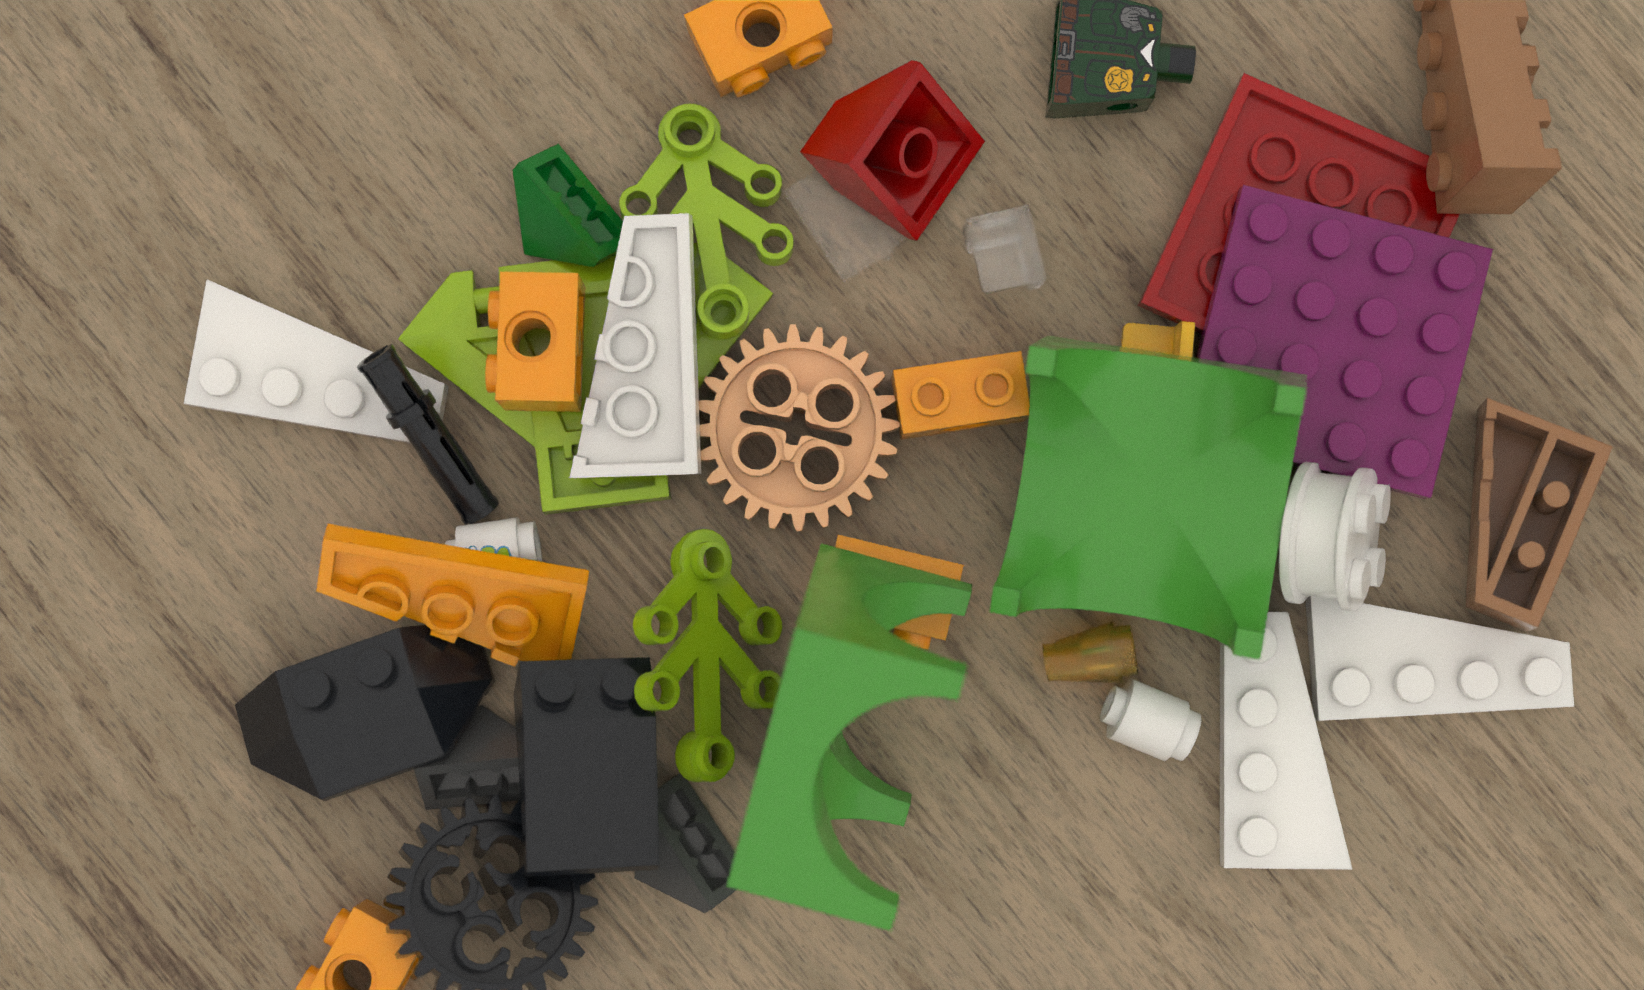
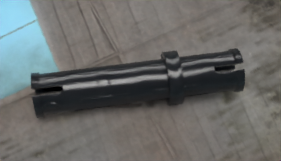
[357,344,499,525]

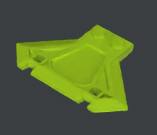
[398,243,774,515]

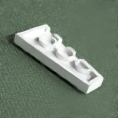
[569,213,701,478]
[1220,612,1352,870]

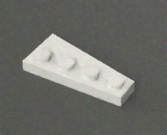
[184,280,449,443]
[1306,596,1574,721]

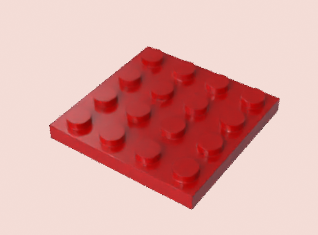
[1137,73,1460,334]

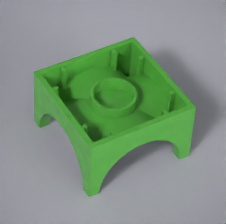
[990,336,1307,660]
[726,543,972,931]

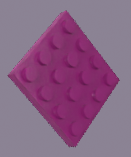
[1196,185,1493,499]

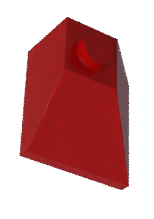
[800,60,985,241]

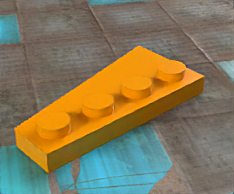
[316,524,589,667]

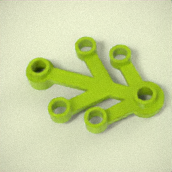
[619,104,794,340]
[633,529,782,782]

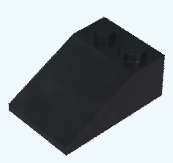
[513,657,659,877]

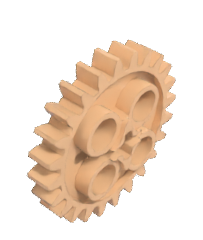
[699,324,900,532]

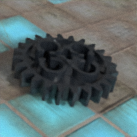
[383,795,598,990]

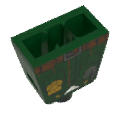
[1045,0,1196,119]

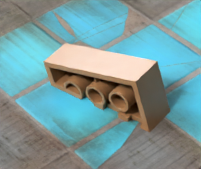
[1413,0,1562,214]

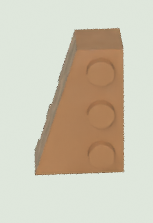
[1465,398,1613,632]

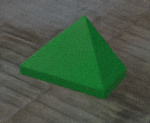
[512,144,623,267]

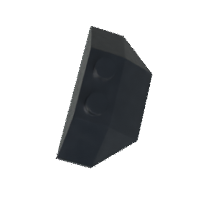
[235,625,496,801]

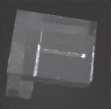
[962,204,1046,294]

